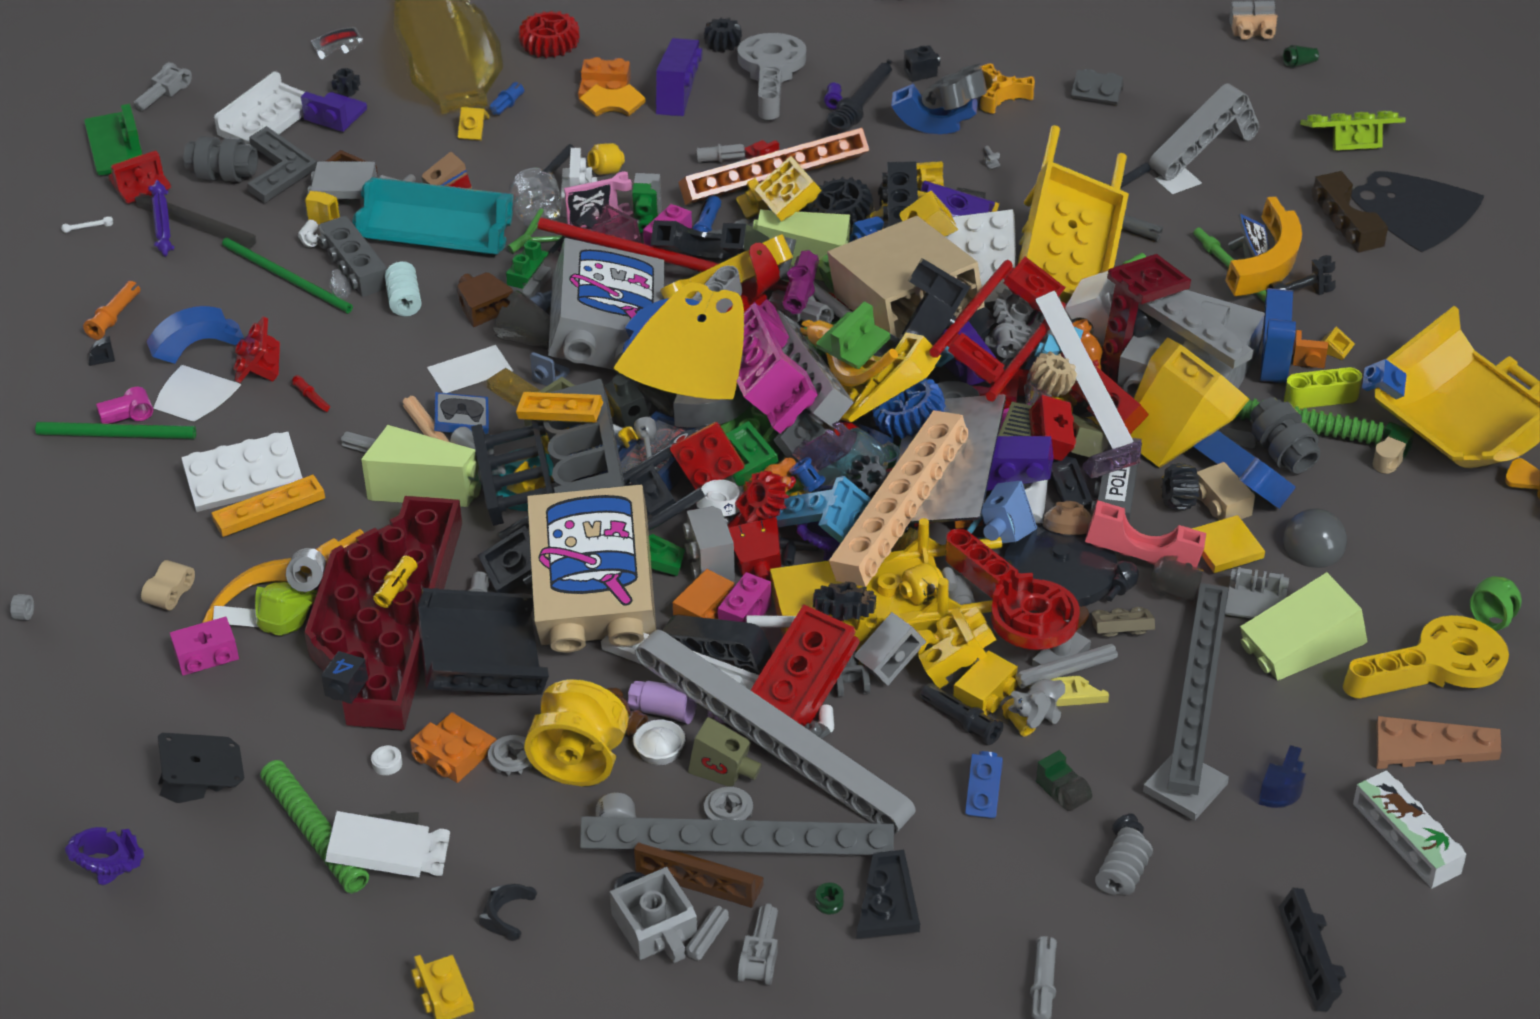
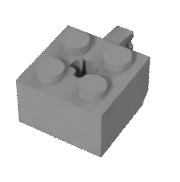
[683,506,735,583]
[610,867,697,963]

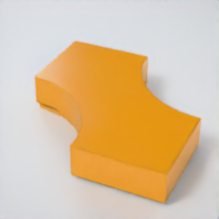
[580,84,646,116]

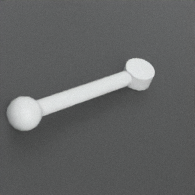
[61,217,113,233]

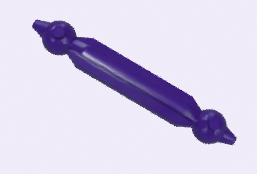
[148,180,174,256]

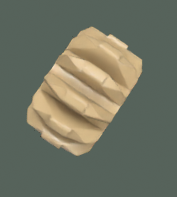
[1029,351,1077,397]

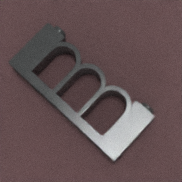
[543,379,625,493]

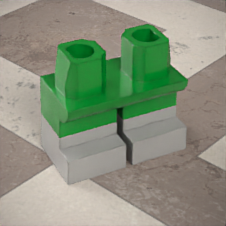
[632,173,662,233]
[506,240,551,301]

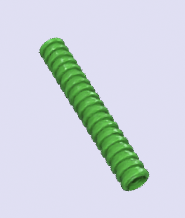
[1234,397,1384,446]
[260,760,369,893]

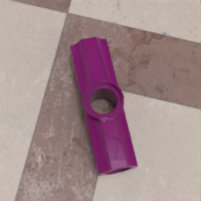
[783,250,819,314]

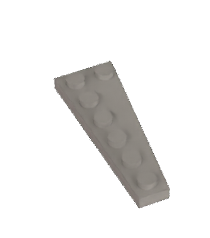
[1138,291,1253,369]

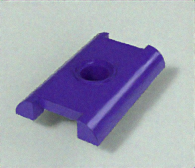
[921,181,995,217]

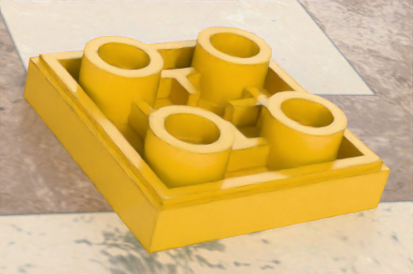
[1192,515,1265,573]

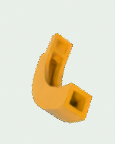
[1225,197,1302,296]

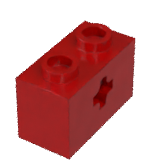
[1029,395,1076,461]

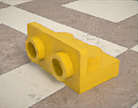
[411,955,474,1019]

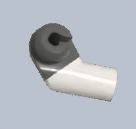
[805,705,834,739]

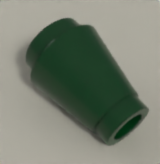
[1283,45,1319,68]

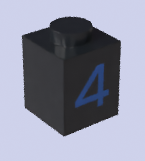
[321,651,368,704]

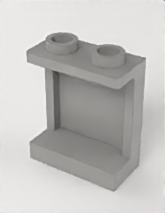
[308,162,377,208]

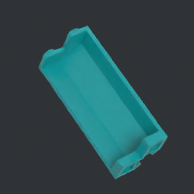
[352,177,513,254]

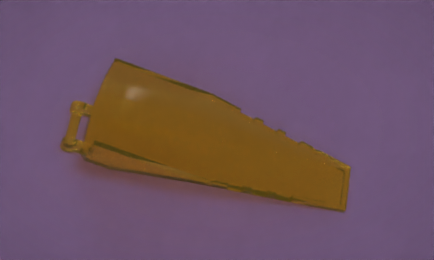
[394,0,503,114]

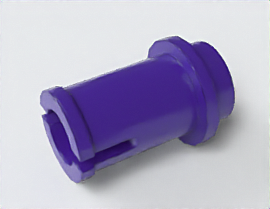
[824,82,842,109]

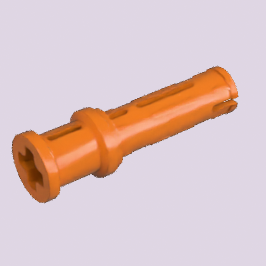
[83,281,141,340]

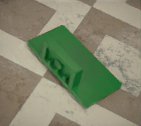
[84,104,143,176]

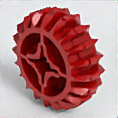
[519,10,580,59]

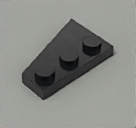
[857,849,920,939]

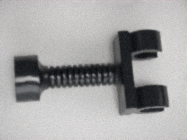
[1269,255,1336,296]

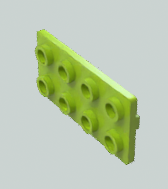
[1301,111,1406,150]

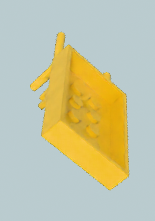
[1018,125,1129,303]
[770,518,1002,651]

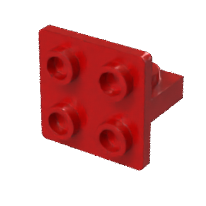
[109,150,171,203]
[234,316,280,383]

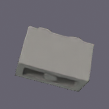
[854,612,926,686]

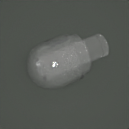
[329,269,351,300]

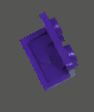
[300,92,367,132]

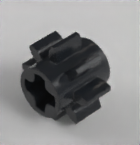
[331,68,361,97]

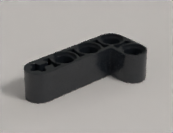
[662,615,773,675]

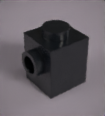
[904,45,941,82]

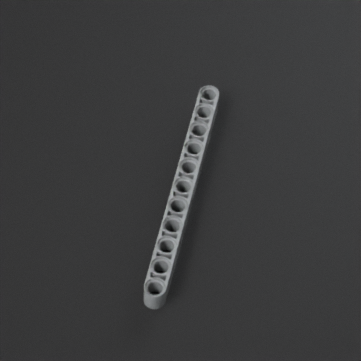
[635,630,915,834]

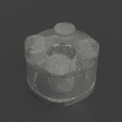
[509,168,562,226]

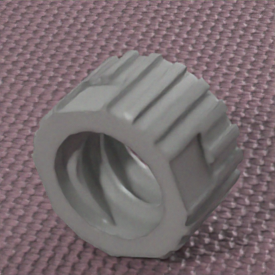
[10,594,34,620]

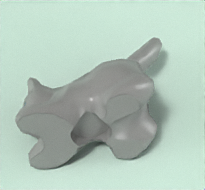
[1009,679,1065,728]

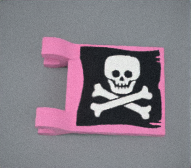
[564,172,634,228]

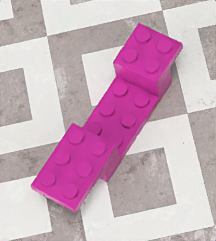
[737,299,818,434]

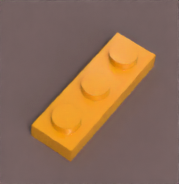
[516,392,603,422]

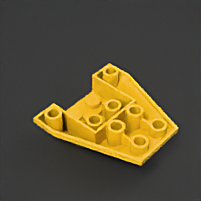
[1130,337,1250,468]

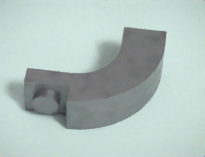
[674,383,750,428]

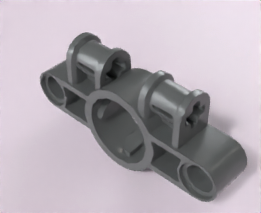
[922,64,987,110]

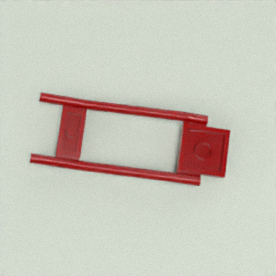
[929,256,1066,402]

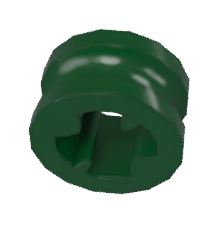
[815,882,844,915]

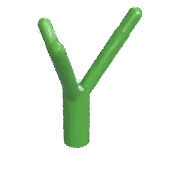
[507,208,562,254]

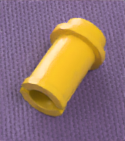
[1002,698,1037,736]

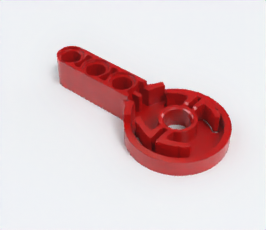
[945,529,1080,650]

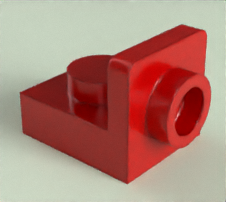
[745,140,780,159]

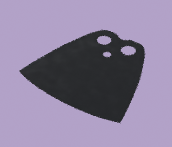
[1351,171,1484,252]

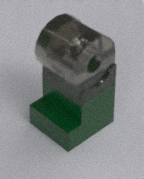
[1036,750,1092,811]

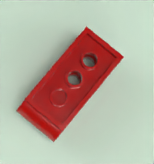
[750,604,860,727]

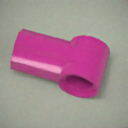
[96,386,153,424]

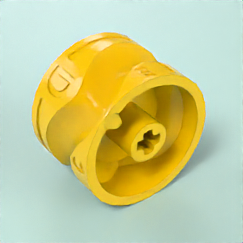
[524,679,629,786]

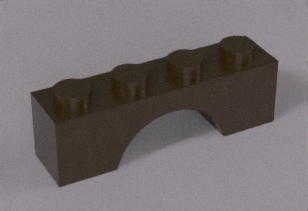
[1312,171,1388,253]

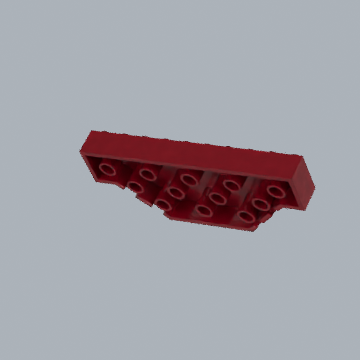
[305,496,463,730]

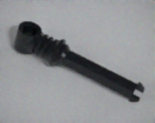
[821,59,893,139]

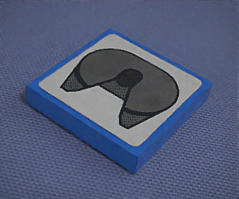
[434,392,489,434]

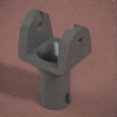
[835,650,870,697]

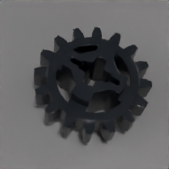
[813,581,876,621]

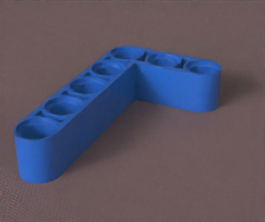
[1260,288,1296,384]
[1193,430,1296,509]

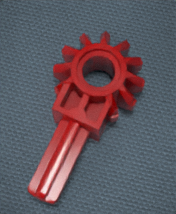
[727,471,790,528]

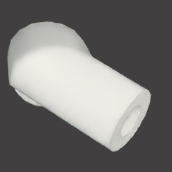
[298,220,318,248]

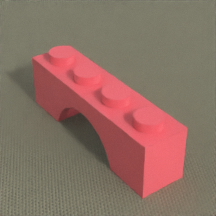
[1085,500,1206,575]

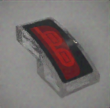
[311,27,364,59]

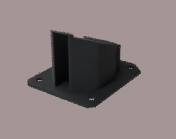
[158,733,245,803]

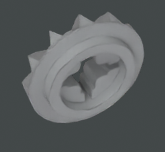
[488,735,532,776]
[704,787,753,820]

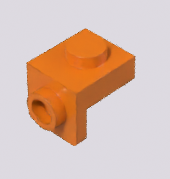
[1292,330,1328,368]

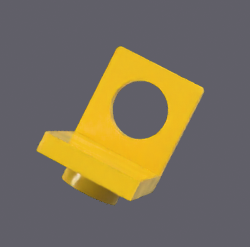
[458,107,490,141]

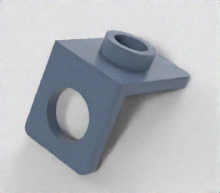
[530,352,570,386]

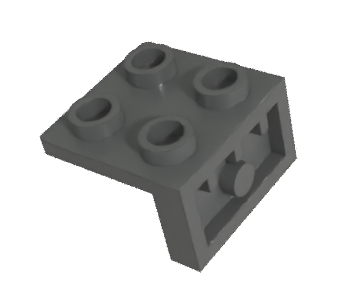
[774,408,825,464]

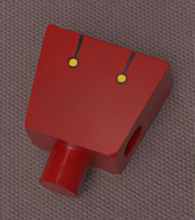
[728,517,782,581]

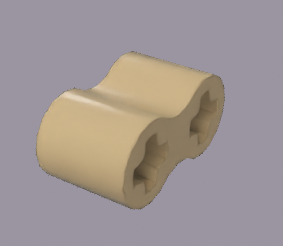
[141,560,195,611]

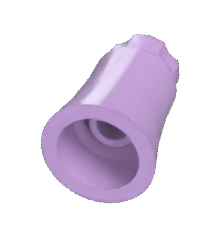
[628,681,697,724]

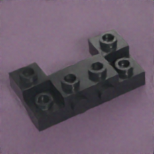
[874,258,970,357]

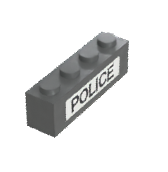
[1091,438,1141,522]

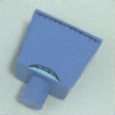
[982,481,1037,543]

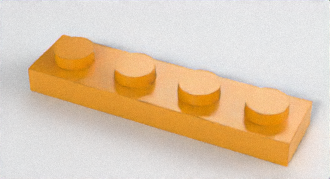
[211,474,325,537]

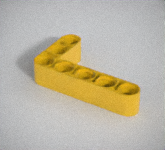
[660,234,794,299]

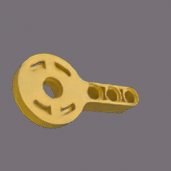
[1343,615,1509,698]

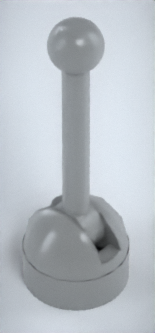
[634,417,657,469]

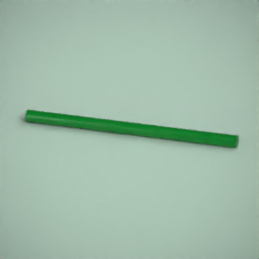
[222,238,353,313]

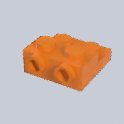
[578,57,631,101]
[410,712,497,783]

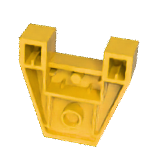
[840,333,941,422]

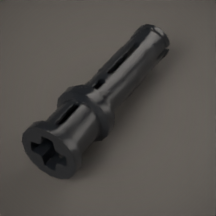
[921,682,1004,745]

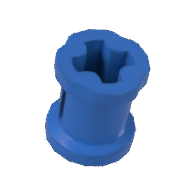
[789,457,825,494]

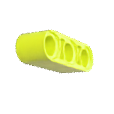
[1284,368,1362,409]

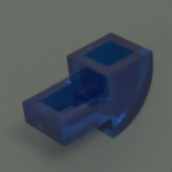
[1259,745,1306,808]

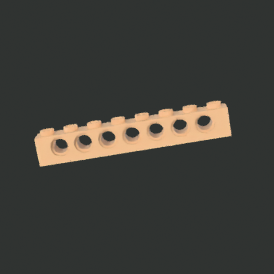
[829,410,969,587]

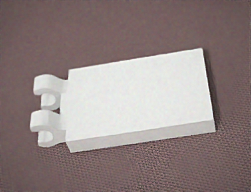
[325,811,450,877]

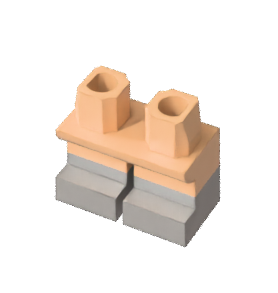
[1229,1,1277,39]

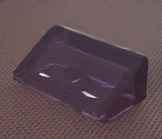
[1083,440,1142,479]

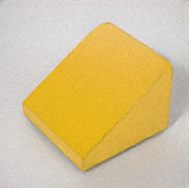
[1321,326,1355,360]

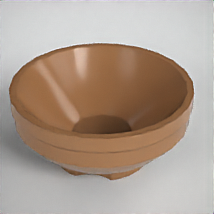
[1043,501,1092,535]

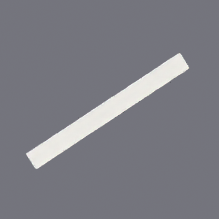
[1035,290,1134,451]

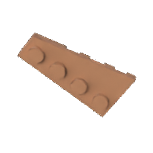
[1376,716,1501,769]

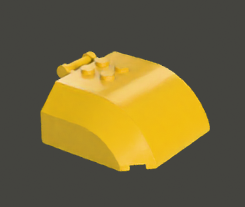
[1375,306,1540,468]

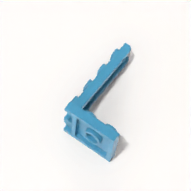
[776,476,871,543]

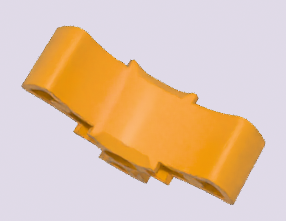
[980,63,1035,113]

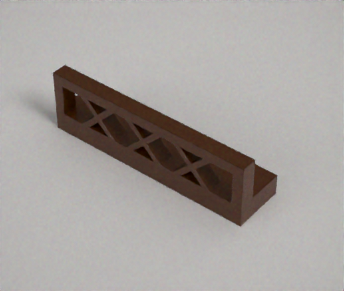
[634,842,764,908]

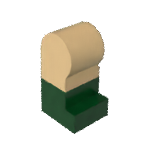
[1373,422,1415,474]

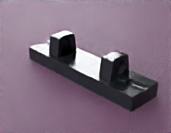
[1278,887,1346,1012]

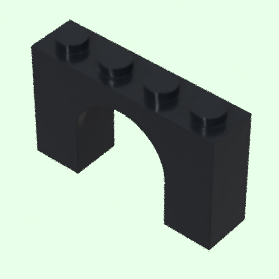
[651,220,769,261]

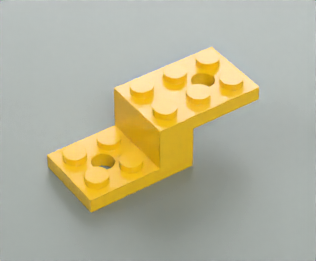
[754,156,822,221]

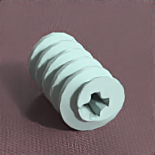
[384,262,422,317]

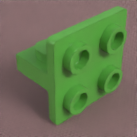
[816,301,890,369]

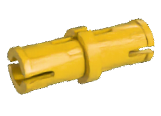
[373,556,417,608]

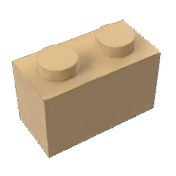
[1197,462,1255,520]

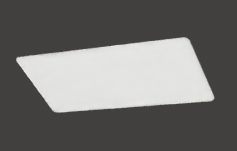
[213,606,258,627]

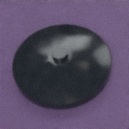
[1004,526,1117,607]

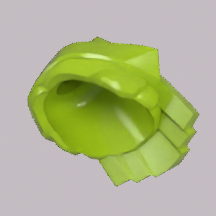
[255,582,318,636]

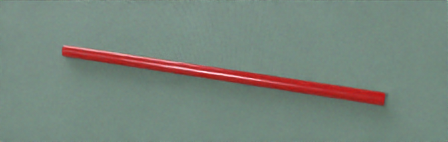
[538,217,849,308]

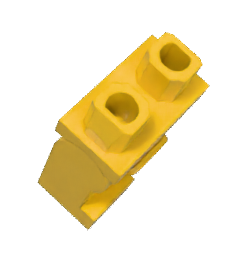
[917,606,996,688]

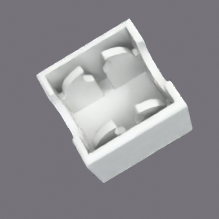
[1065,271,1115,346]

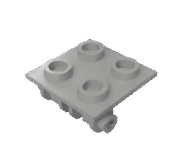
[1225,567,1289,619]

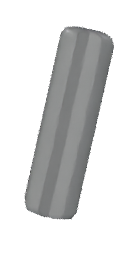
[686,906,729,961]

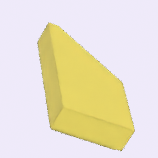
[1051,676,1109,706]

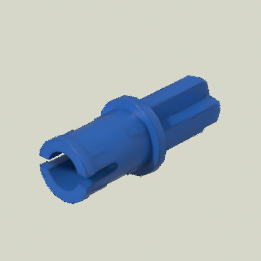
[489,82,524,115]

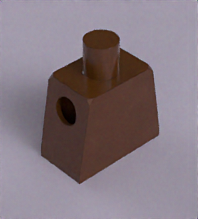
[457,272,515,327]

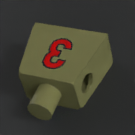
[688,717,762,787]

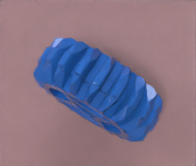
[872,378,946,439]

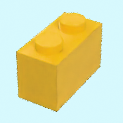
[953,650,1018,716]

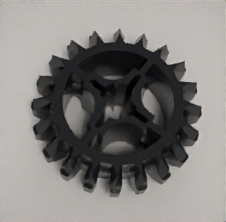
[807,176,873,229]

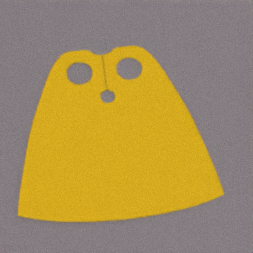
[613,282,744,399]

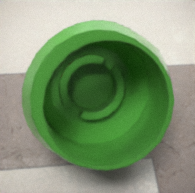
[1470,576,1522,631]

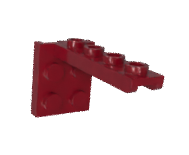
[1100,254,1191,384]

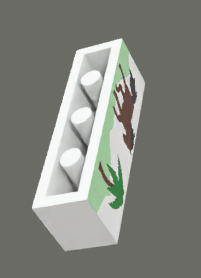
[1353,770,1466,889]

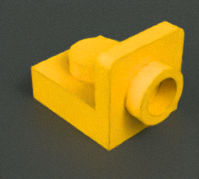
[736,178,768,219]

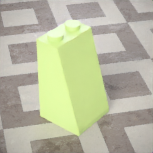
[753,210,850,281]
[361,425,481,507]
[1240,572,1367,681]

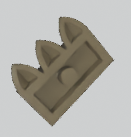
[1092,607,1155,636]

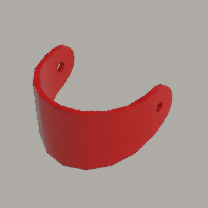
[741,243,780,301]

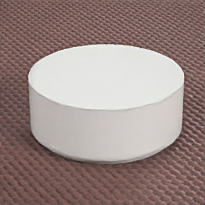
[371,746,402,775]

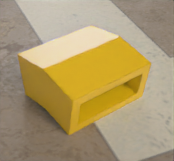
[305,191,340,225]

